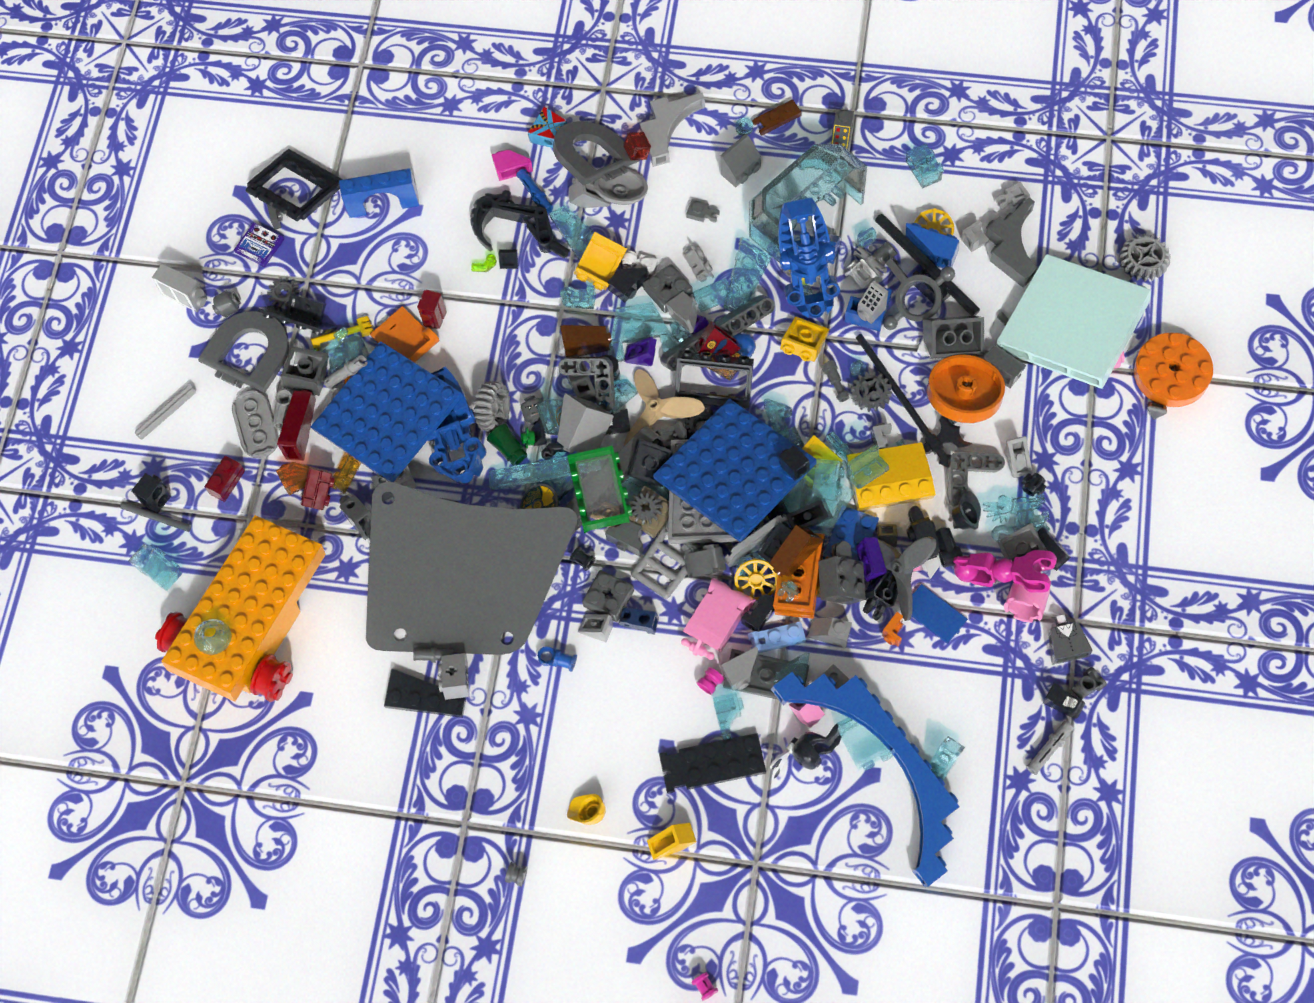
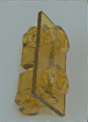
[332,454,361,494]

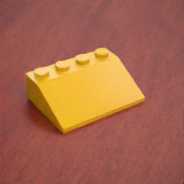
[846,442,936,511]

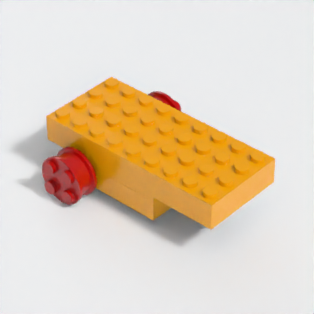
[155,515,326,702]

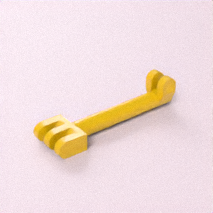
[310,316,374,351]

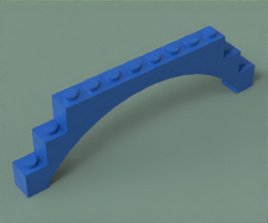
[771,672,960,888]

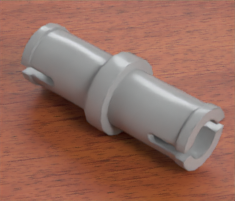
[853,246,887,278]

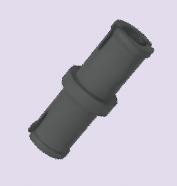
[413,647,454,663]

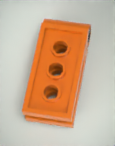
[773,533,825,619]

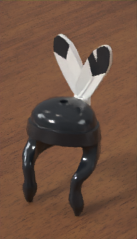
[770,724,842,779]

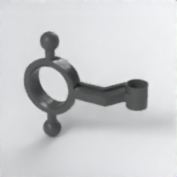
[873,241,955,330]

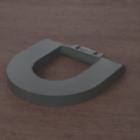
[553,121,640,185]
[198,311,289,393]

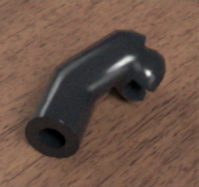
[541,443,567,460]

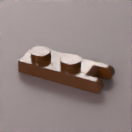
[752,99,802,136]

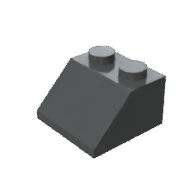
[720,134,761,188]
[281,346,329,396]

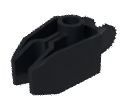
[906,505,939,560]
[863,569,898,621]

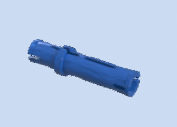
[516,169,553,214]

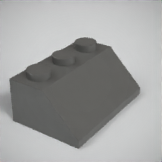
[923,316,984,358]

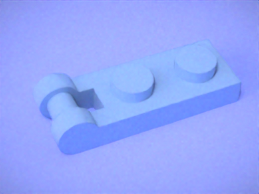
[747,621,806,654]

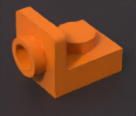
[882,612,904,647]

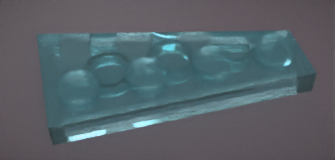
[549,205,594,262]

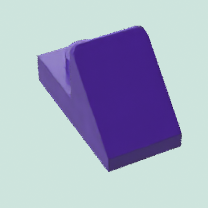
[624,337,657,366]

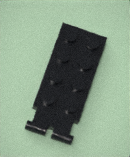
[659,733,766,794]

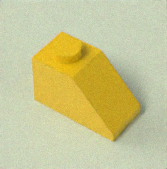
[647,823,697,860]

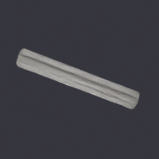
[135,385,196,440]

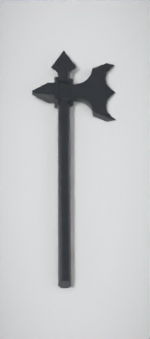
[856,334,972,468]

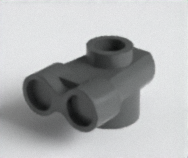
[1072,667,1107,699]

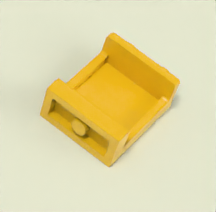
[573,232,627,291]

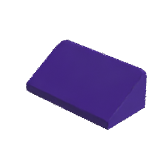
[856,537,887,582]

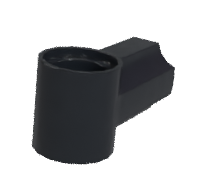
[935,527,963,568]

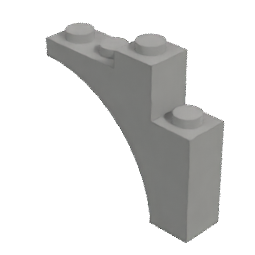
[640,92,705,167]

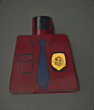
[696,321,740,368]

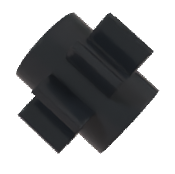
[1022,473,1047,497]

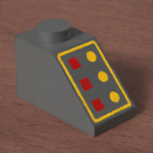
[830,109,854,153]

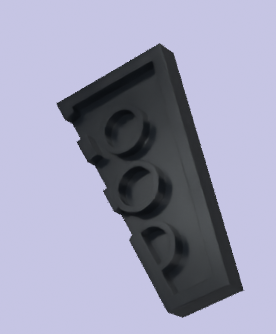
[384,668,466,718]

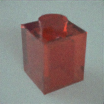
[624,132,651,161]

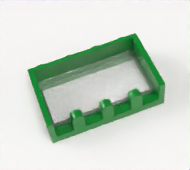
[567,445,632,533]

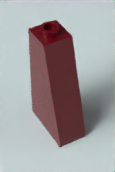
[277,390,316,461]

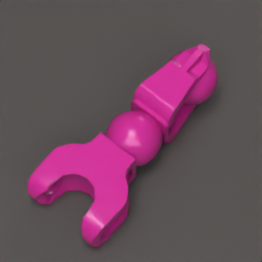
[953,550,1057,592]

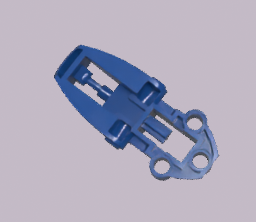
[778,197,840,318]
[427,367,486,484]

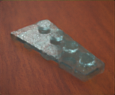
[724,237,772,312]

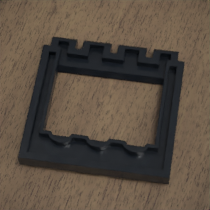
[246,149,343,221]

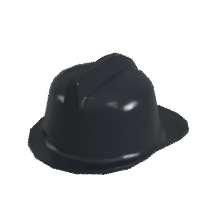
[951,490,981,530]

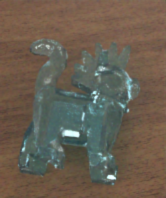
[983,494,1050,542]

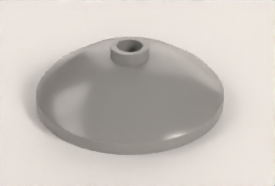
[594,169,648,205]

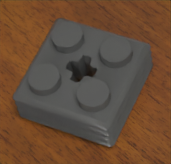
[643,264,693,313]
[582,570,634,622]

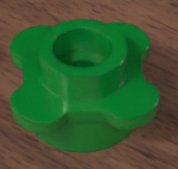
[521,427,535,449]

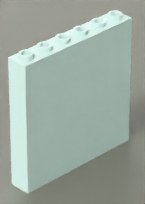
[997,254,1151,389]

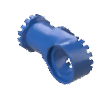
[537,646,577,672]

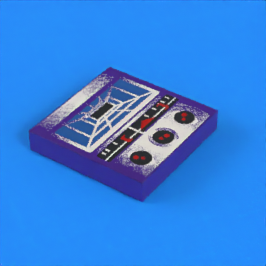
[234,222,284,267]

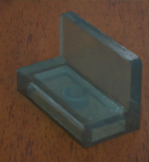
[846,445,889,489]

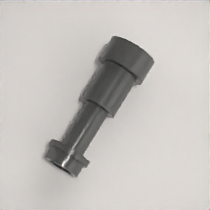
[821,360,850,402]

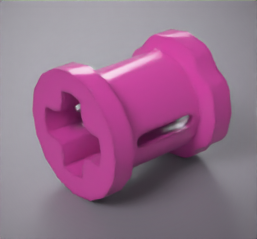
[691,972,719,1001]

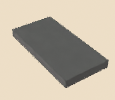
[723,649,809,700]

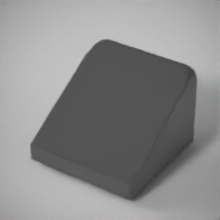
[877,524,898,548]

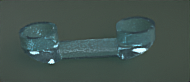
[312,326,348,354]

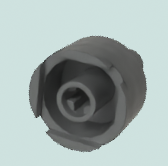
[683,544,727,578]

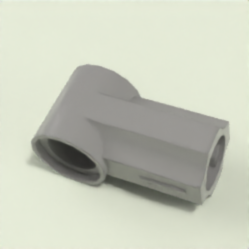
[273,390,292,430]

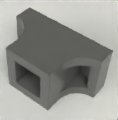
[605,520,644,557]

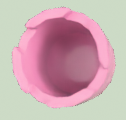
[1004,581,1050,623]

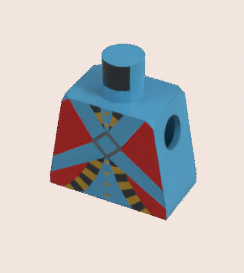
[528,107,567,148]

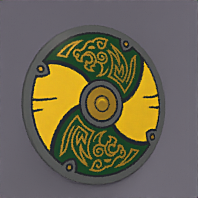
[520,484,559,509]

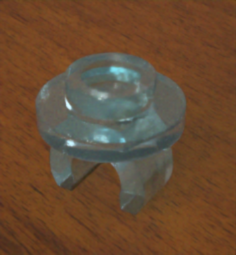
[777,580,799,602]

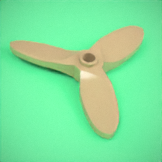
[624,369,705,446]

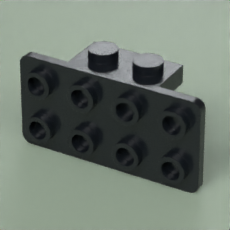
[258,293,337,335]

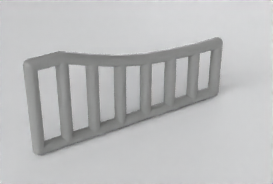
[631,519,710,599]

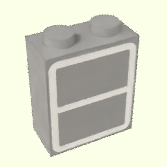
[152,263,207,312]

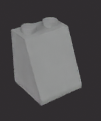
[557,393,614,453]

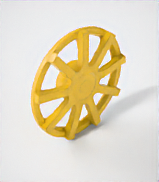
[914,208,954,235]
[734,558,778,600]

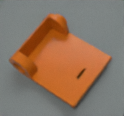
[370,306,440,363]

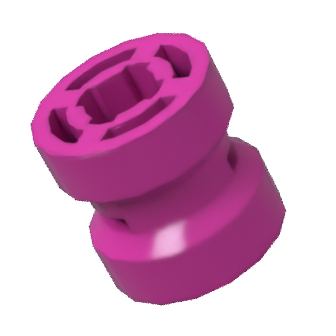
[696,667,724,695]

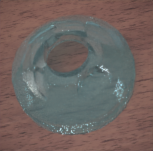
[194,619,232,655]

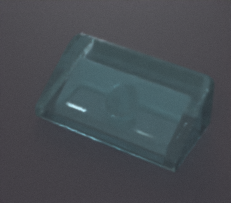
[693,278,734,312]

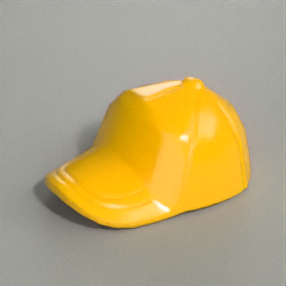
[567,794,606,825]

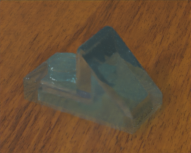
[764,399,792,437]

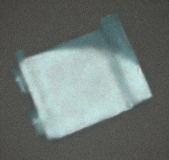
[836,718,893,771]

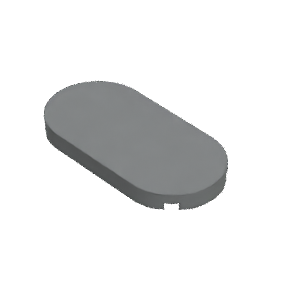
[232,390,279,458]
[724,514,789,567]

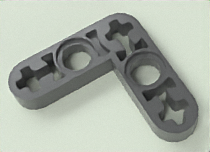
[558,357,615,412]
[948,451,1005,507]

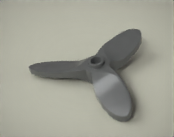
[878,537,936,621]

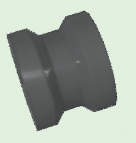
[505,862,528,887]

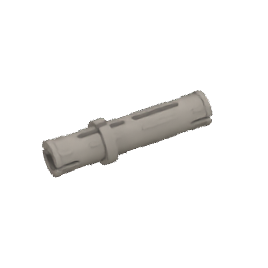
[323,355,367,389]
[1026,721,1074,775]

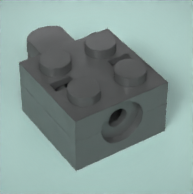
[818,541,866,605]

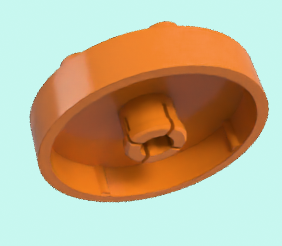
[1134,333,1213,407]
[927,355,1005,423]

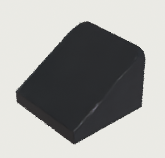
[531,420,547,446]

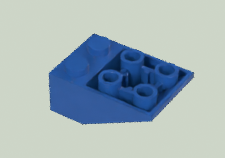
[906,223,959,268]

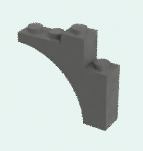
[986,197,1038,288]

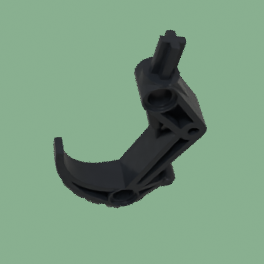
[470,190,570,258]

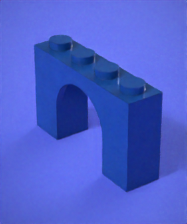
[339,168,419,218]

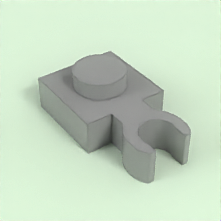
[996,182,1030,209]

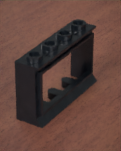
[674,350,754,409]

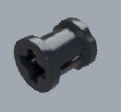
[570,546,596,571]

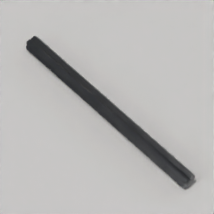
[875,214,980,316]

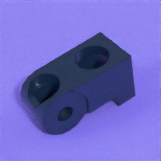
[619,607,659,635]

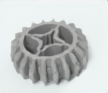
[1119,234,1171,282]
[473,381,511,432]

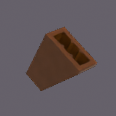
[560,325,612,358]
[769,525,823,577]

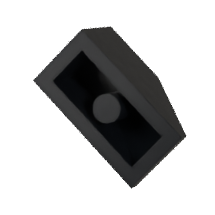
[786,499,833,529]

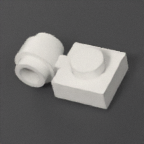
[621,251,658,277]

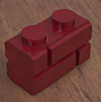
[417,289,447,329]
[204,456,245,502]
[300,467,335,510]

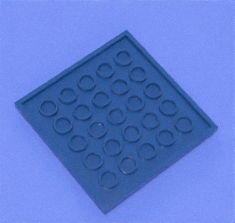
[310,341,463,482]
[653,399,817,543]

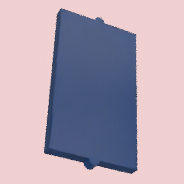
[912,584,968,644]

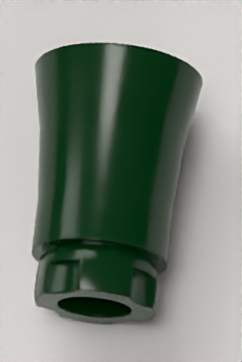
[487,423,527,466]

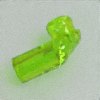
[471,254,497,272]

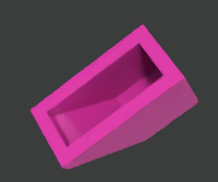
[492,150,533,181]

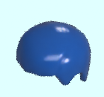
[732,332,756,358]

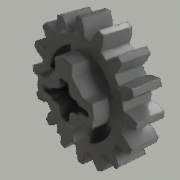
[851,372,892,412]

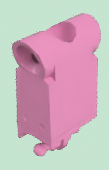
[681,577,756,660]

